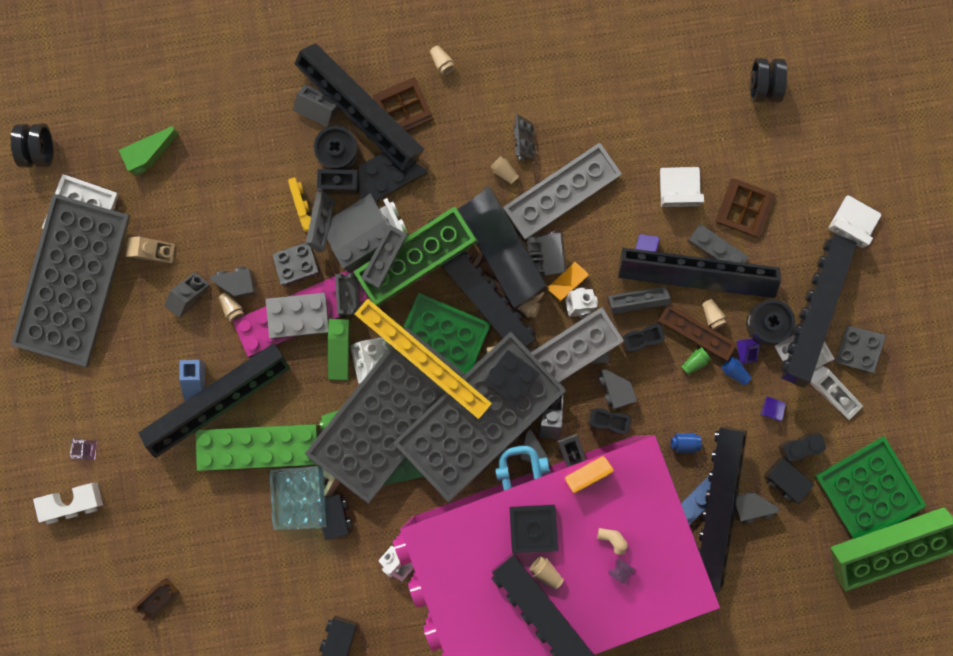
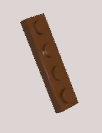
[658,304,737,361]

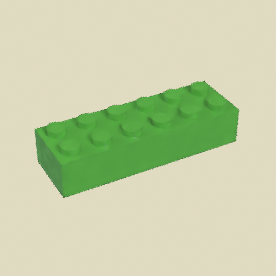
[354,206,479,306]
[196,424,319,471]
[830,507,953,592]

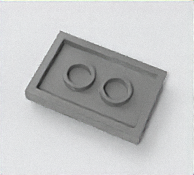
[266,293,329,339]

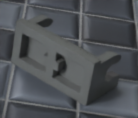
[293,84,338,127]
[335,273,359,316]

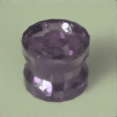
[608,558,637,586]

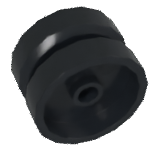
[750,58,787,103]
[11,123,54,168]
[313,126,360,170]
[746,300,796,345]

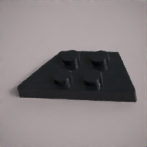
[359,152,428,202]

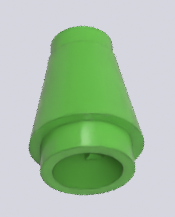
[681,347,712,375]

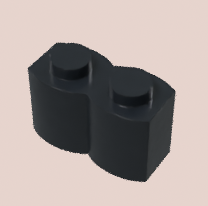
[622,324,665,353]
[587,408,632,434]
[778,434,826,461]

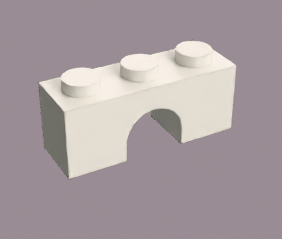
[33,482,103,525]

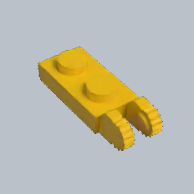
[288,177,311,233]

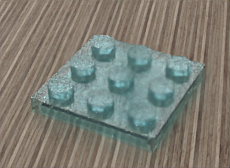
[269,466,326,530]

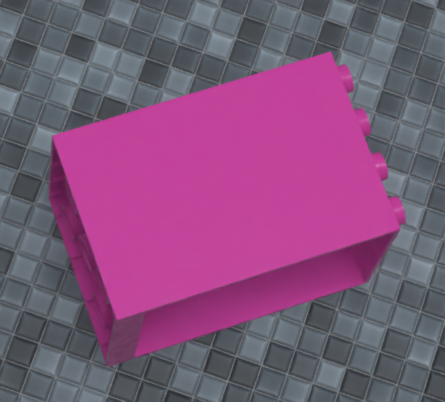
[393,435,720,656]

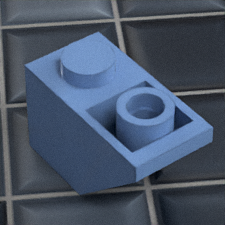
[179,360,205,401]

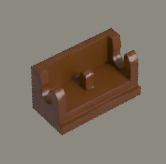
[131,578,180,621]

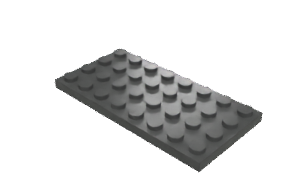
[11,193,131,367]
[304,327,465,503]
[393,332,566,502]

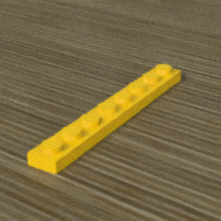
[355,299,492,419]

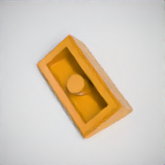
[548,262,589,302]
[565,456,614,493]

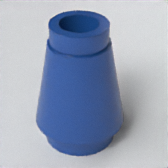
[721,357,751,385]

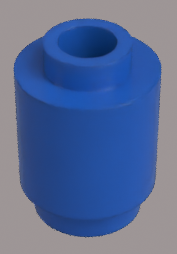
[671,433,702,453]

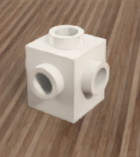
[565,288,598,318]
[379,546,414,582]

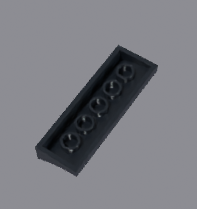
[458,186,549,309]

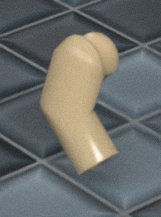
[597,528,628,555]

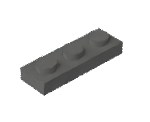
[306,191,335,253]
[361,224,408,288]
[688,224,749,263]
[608,286,671,314]

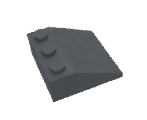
[327,193,389,273]

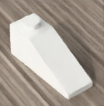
[810,365,863,420]

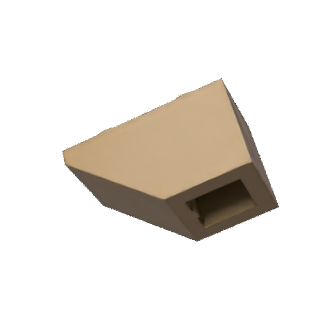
[126,237,175,263]

